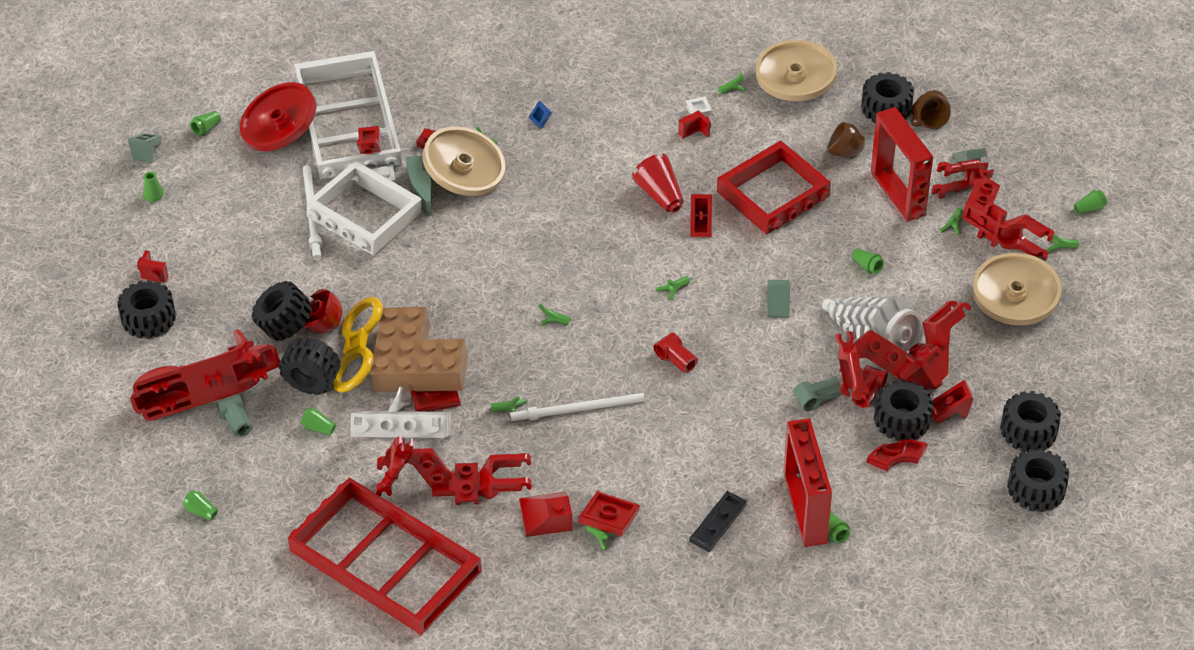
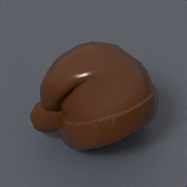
[911,90,951,129]
[826,122,865,158]

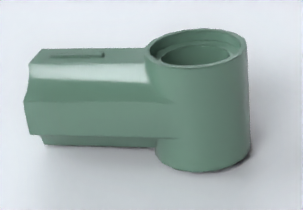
[793,377,842,412]
[216,394,253,437]

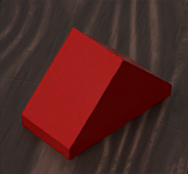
[690,194,712,237]

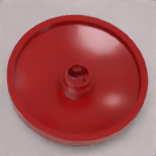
[240,82,317,151]

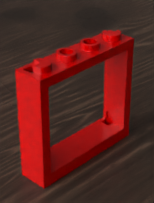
[870,107,933,222]
[717,140,831,235]
[783,418,832,547]

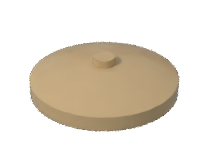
[756,40,837,101]
[422,126,506,196]
[973,253,1062,326]

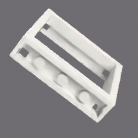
[307,161,422,255]
[351,411,451,438]

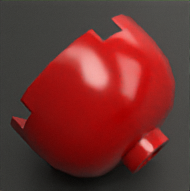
[304,289,343,334]

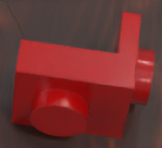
[678,110,711,139]
[356,126,381,155]
[137,250,169,283]

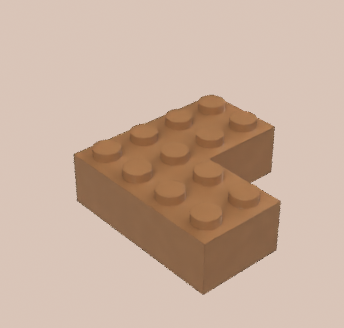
[370,307,468,392]

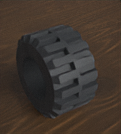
[861,72,914,123]
[117,280,176,339]
[252,281,312,341]
[278,337,341,395]
[874,380,933,441]
[1000,391,1061,452]
[1007,449,1069,512]

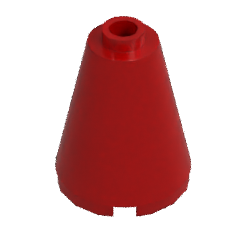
[632,153,684,213]

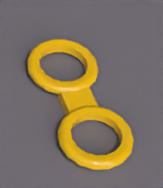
[332,296,383,393]

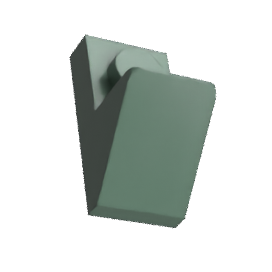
[128,133,162,162]
[952,148,987,177]
[767,280,790,318]

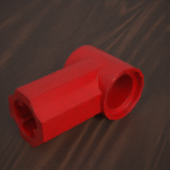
[653,332,698,373]
[852,365,888,408]

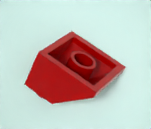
[906,343,949,390]
[519,491,573,537]

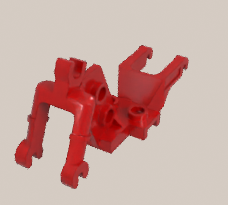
[931,159,1055,262]
[835,300,971,400]
[376,436,532,505]

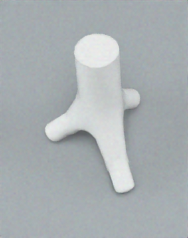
[388,387,410,411]

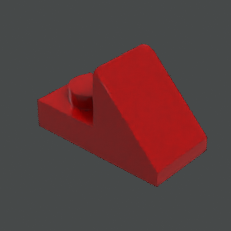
[932,380,974,424]

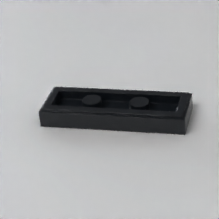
[689,491,747,552]

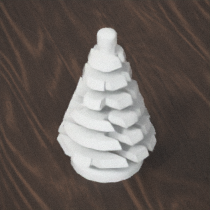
[822,296,924,354]

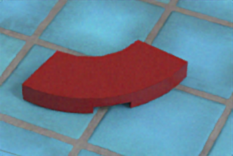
[866,439,928,471]

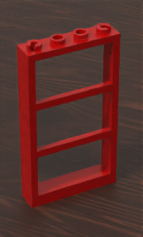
[288,477,482,635]

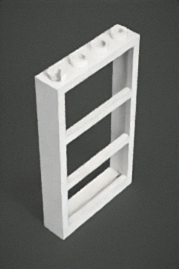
[295,51,402,179]

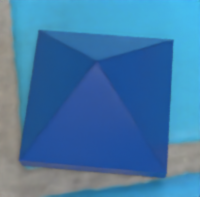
[529,101,552,129]

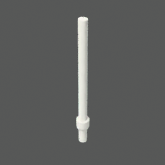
[303,165,322,261]
[510,393,645,422]

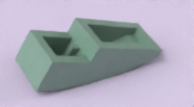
[406,156,432,215]

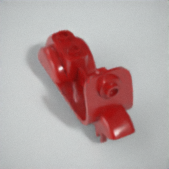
[130,329,280,421]

